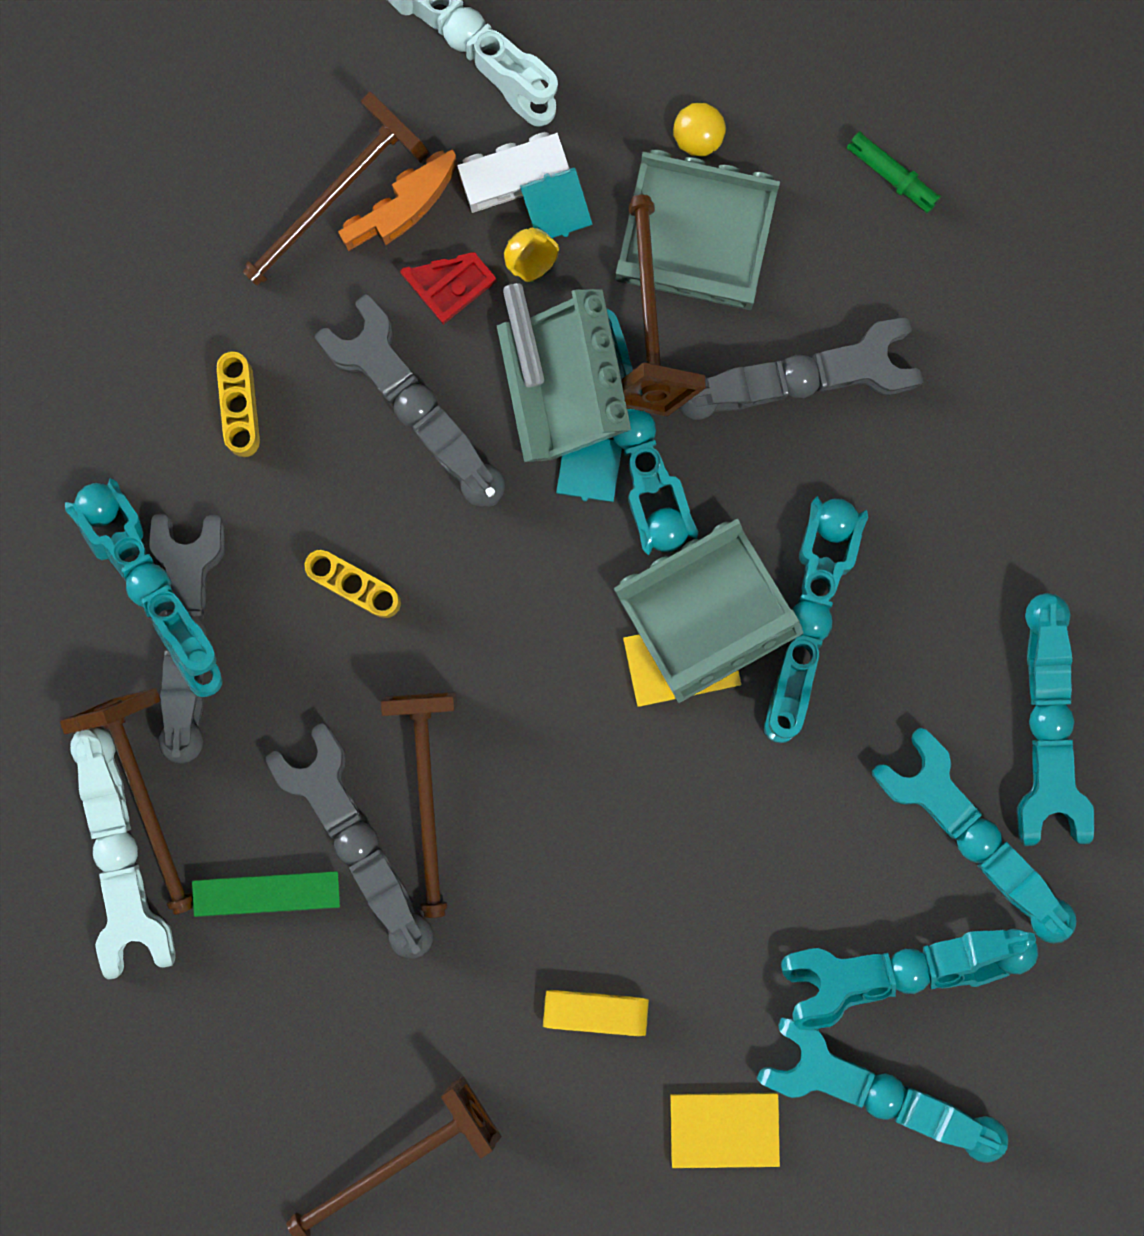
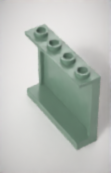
[615,150,780,310]
[497,289,631,462]
[614,519,803,703]

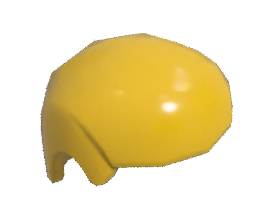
[673,103,726,156]
[504,228,559,282]

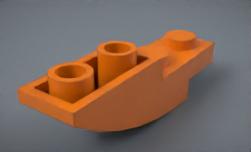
[338,149,458,251]

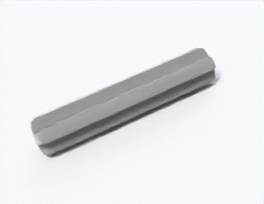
[503,283,545,387]

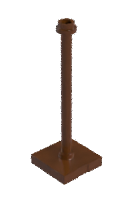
[242,91,430,286]
[621,194,706,417]
[60,688,193,915]
[381,692,457,918]
[286,1076,502,1236]

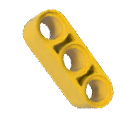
[217,352,260,457]
[305,550,401,619]
[543,990,649,1036]

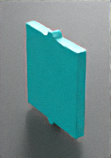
[520,167,593,238]
[556,439,622,502]

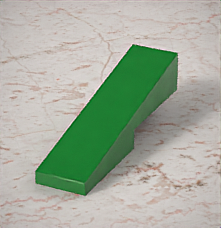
[192,871,340,917]

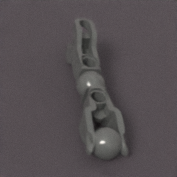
[315,294,505,508]
[678,318,924,420]
[149,514,225,764]
[266,722,434,959]

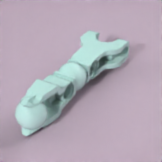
[388,0,558,127]
[71,726,176,980]

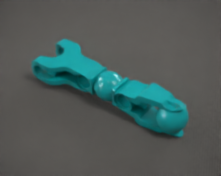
[607,309,698,555]
[65,478,223,697]
[764,496,868,743]
[1017,593,1094,846]
[872,728,1077,944]
[781,929,1039,1030]
[757,1017,1009,1163]

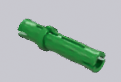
[846,131,941,214]

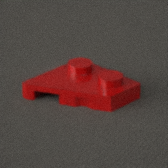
[400,252,497,325]

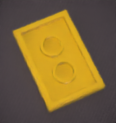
[623,634,741,707]
[670,1093,780,1168]

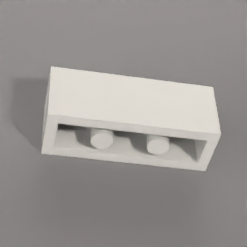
[457,132,569,213]

